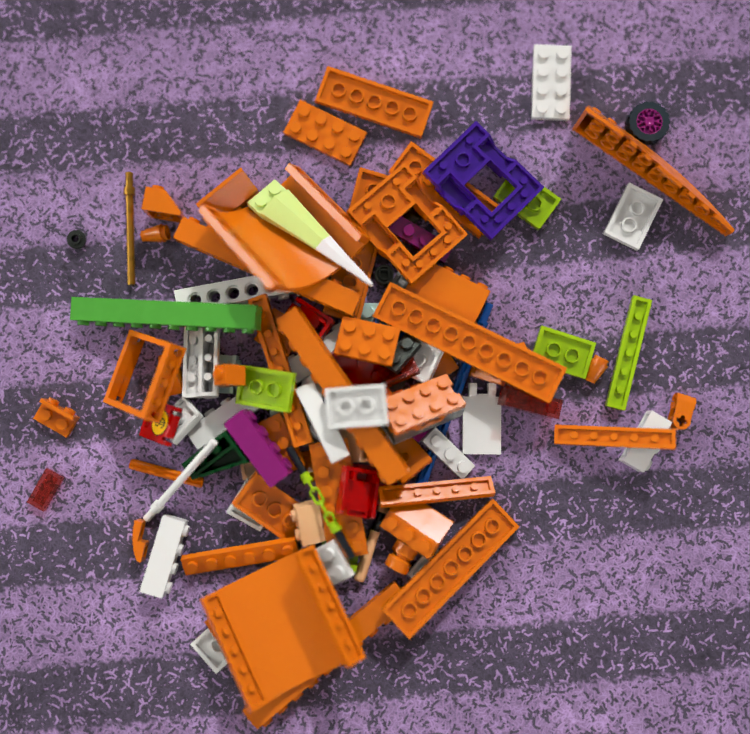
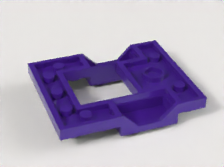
[422,121,544,241]

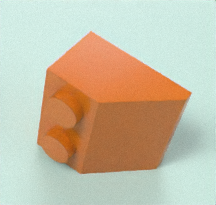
[141,185,186,223]

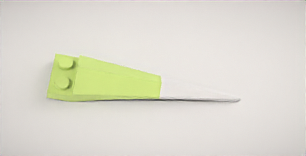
[247,179,373,287]

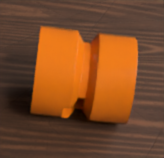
[384,539,418,575]

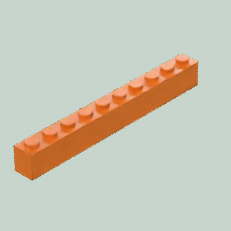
[173,217,362,318]
[276,307,411,486]
[242,579,401,729]

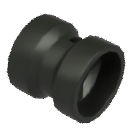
[375,265,394,287]

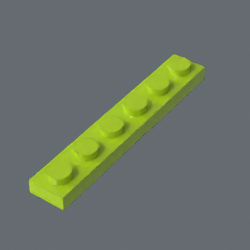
[605,295,652,411]

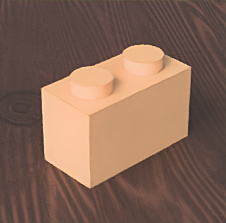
[291,499,326,546]

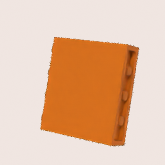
[406,263,490,323]

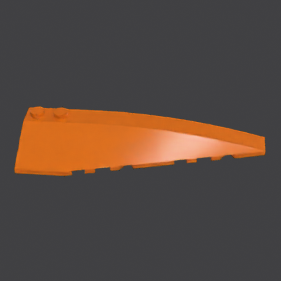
[572,105,735,236]

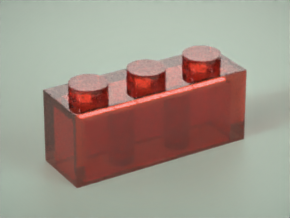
[497,386,563,419]

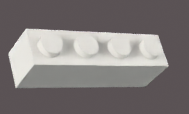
[139,514,190,598]

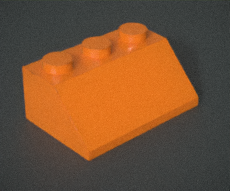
[196,167,259,212]
[380,504,454,559]

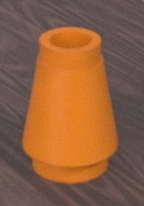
[140,224,171,243]
[585,355,609,384]

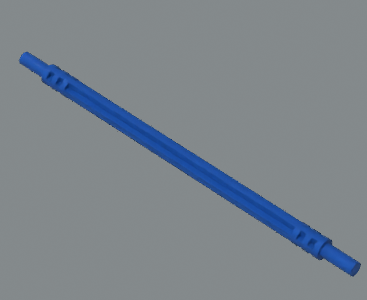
[415,302,493,483]

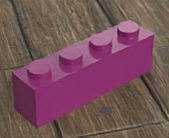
[223,409,294,488]

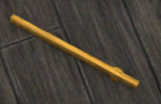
[124,172,135,285]

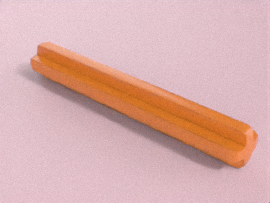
[129,459,204,488]

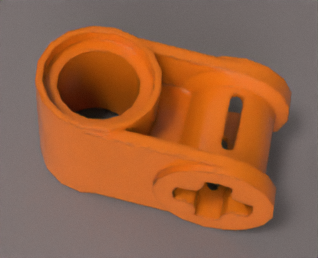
[668,392,696,430]

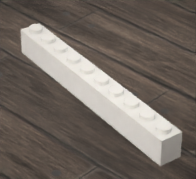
[187,322,341,450]

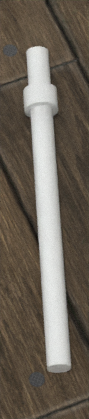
[143,439,218,522]

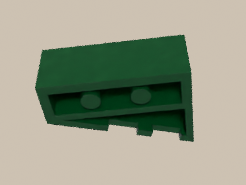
[181,430,250,480]

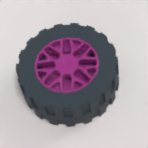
[625,101,670,146]

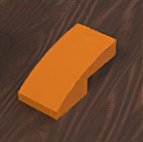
[132,519,150,563]

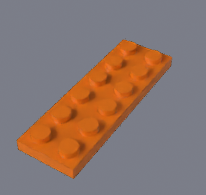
[315,66,434,139]
[389,141,498,239]
[309,437,369,558]

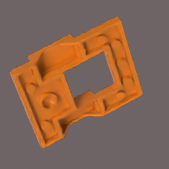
[346,163,468,285]

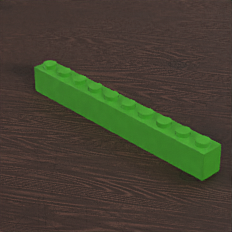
[70,297,262,334]

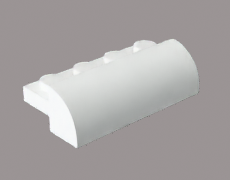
[182,327,220,399]

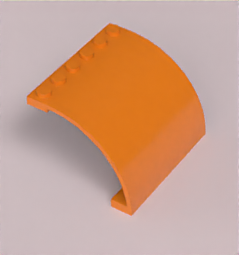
[198,163,371,292]
[199,544,366,713]

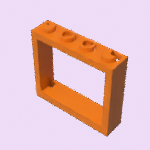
[103,329,186,424]

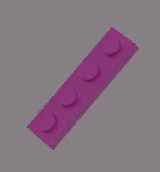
[388,216,452,264]

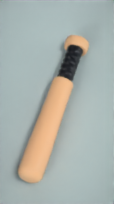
[354,506,388,583]

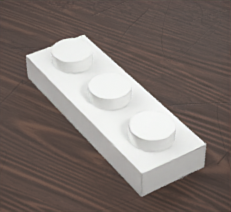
[420,427,475,479]

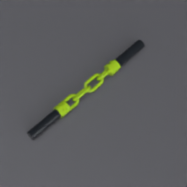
[286,446,356,560]

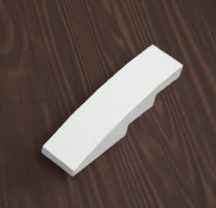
[295,381,350,464]

